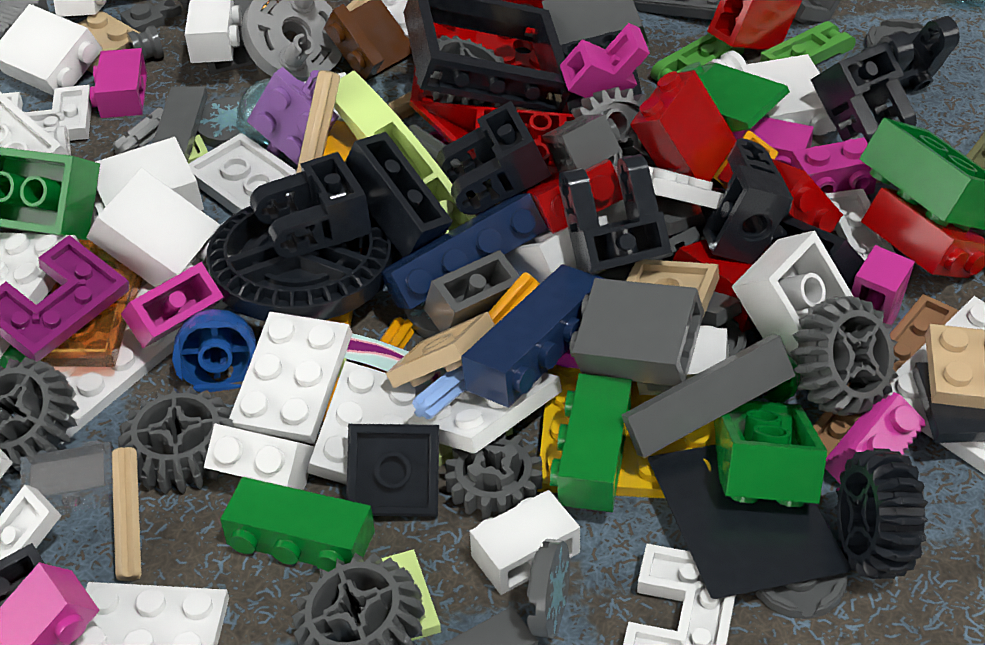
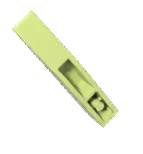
[334,71,476,234]

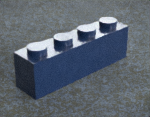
[382,193,548,310]
[461,264,605,408]

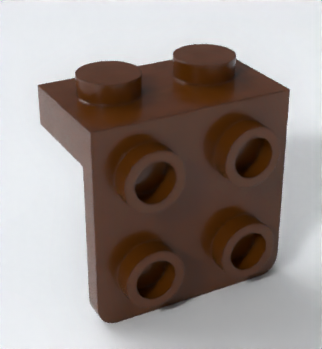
[323,0,412,82]

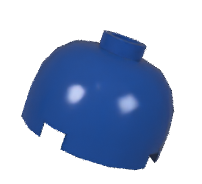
[172,309,257,393]

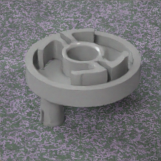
[241,0,342,82]

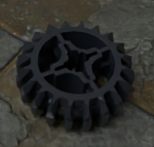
[834,448,929,579]

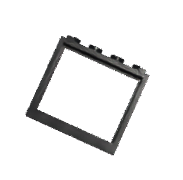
[403,0,571,113]

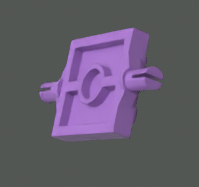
[247,67,339,165]

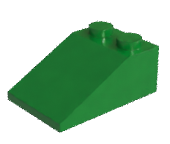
[680,62,790,132]
[714,400,827,507]

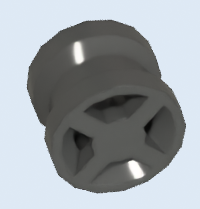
[127,25,164,61]

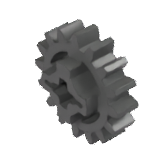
[445,433,543,519]

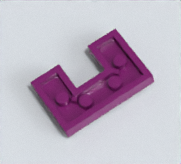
[0,235,129,362]

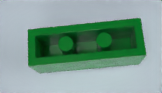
[550,373,632,512]
[220,477,375,572]

